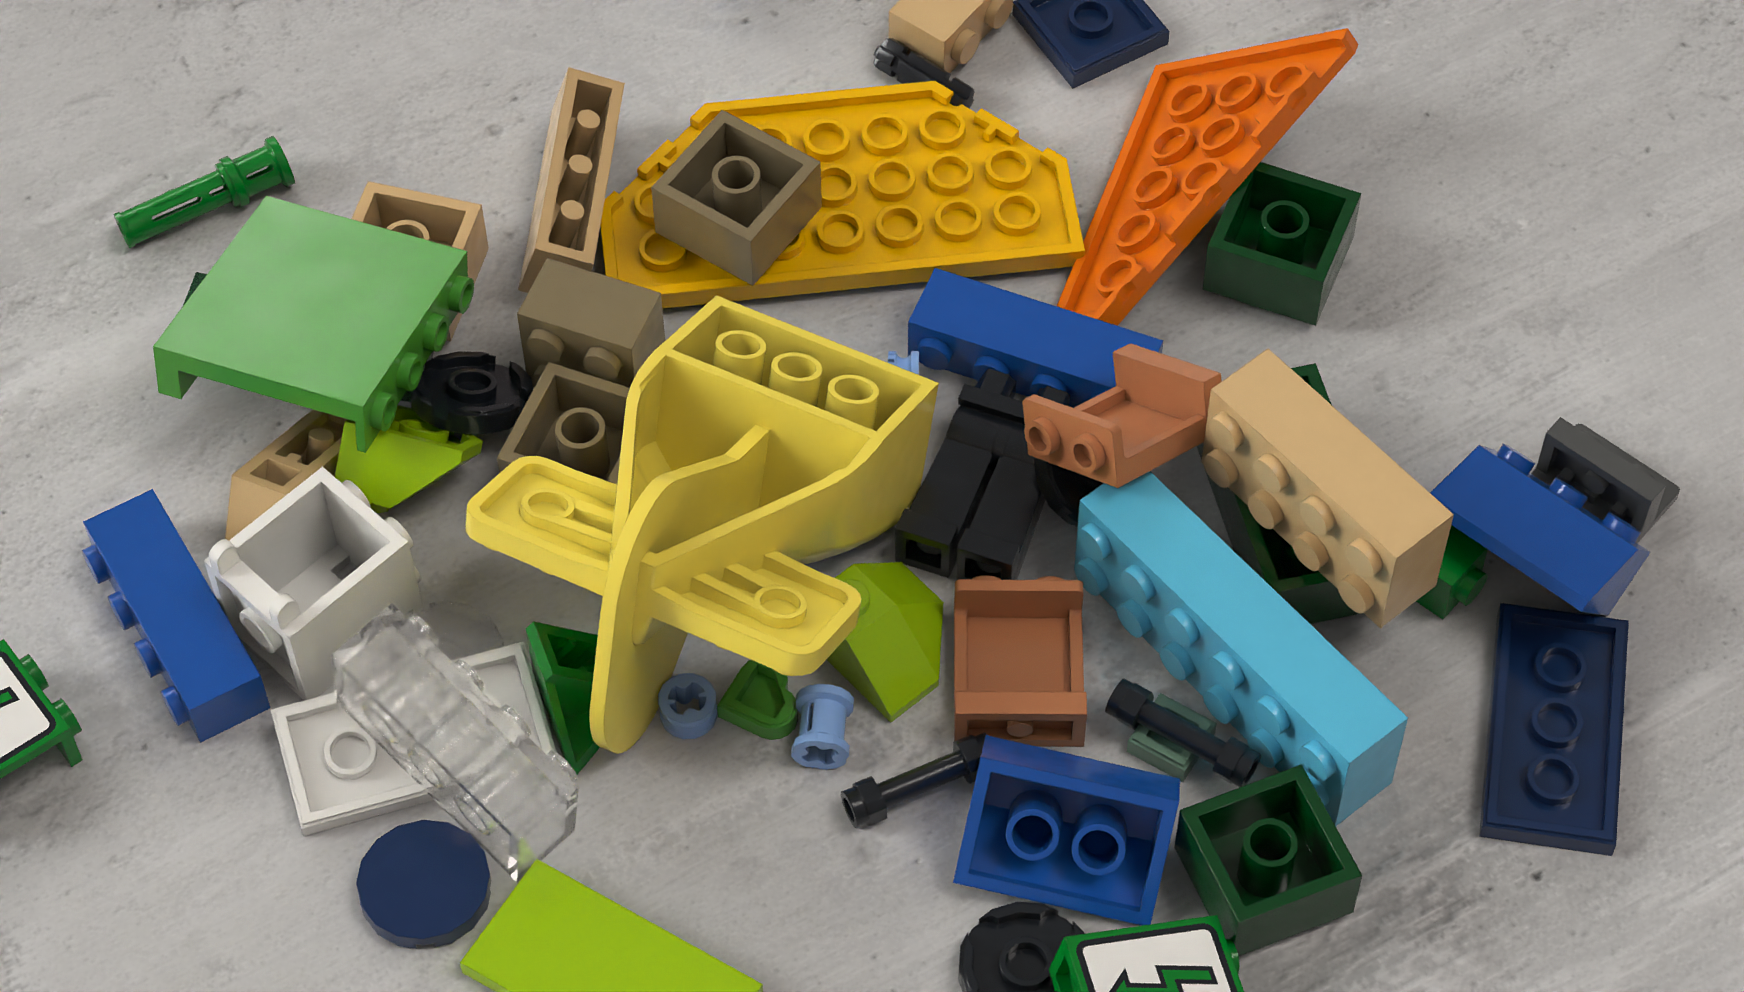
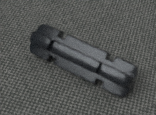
[873,38,974,108]

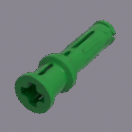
[113,136,295,248]

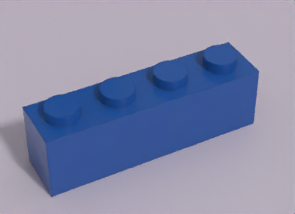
[908,268,1163,408]
[82,489,271,743]

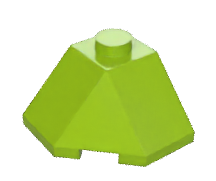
[335,405,483,513]
[826,562,944,723]

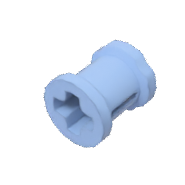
[791,684,854,770]

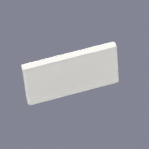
[271,641,559,836]

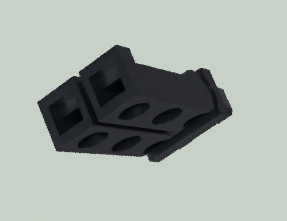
[895,369,1070,580]

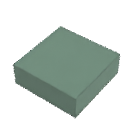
[1126,693,1217,782]

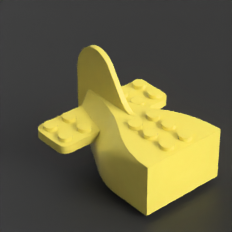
[465,295,939,754]

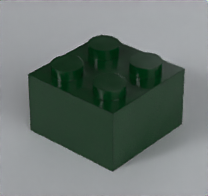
[1202,162,1362,326]
[1174,764,1362,956]

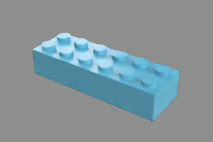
[1074,471,1408,826]

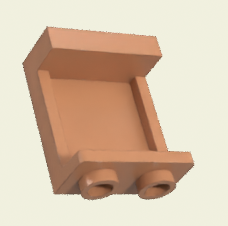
[1022,343,1222,488]
[954,576,1087,747]

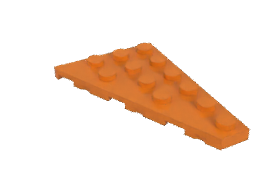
[1057,28,1359,326]

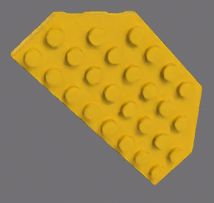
[600,81,1085,309]

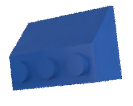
[1430,443,1651,616]
[953,735,1180,926]

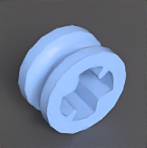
[658,673,717,739]

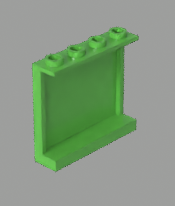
[153,196,474,453]

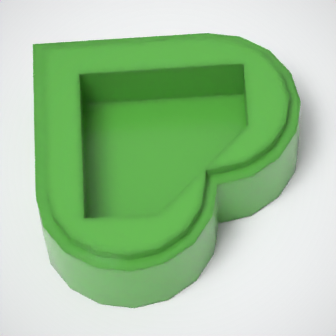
[717,660,798,740]

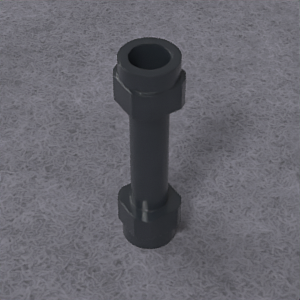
[1105,678,1261,787]
[841,732,987,828]

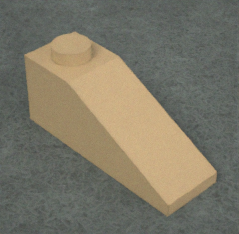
[225,410,348,540]

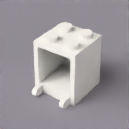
[204,466,423,700]

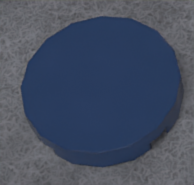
[356,820,492,949]

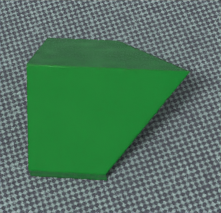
[526,621,600,781]

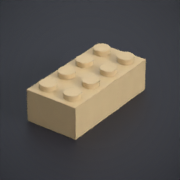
[1201,348,1454,629]

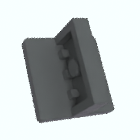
[1531,417,1680,543]

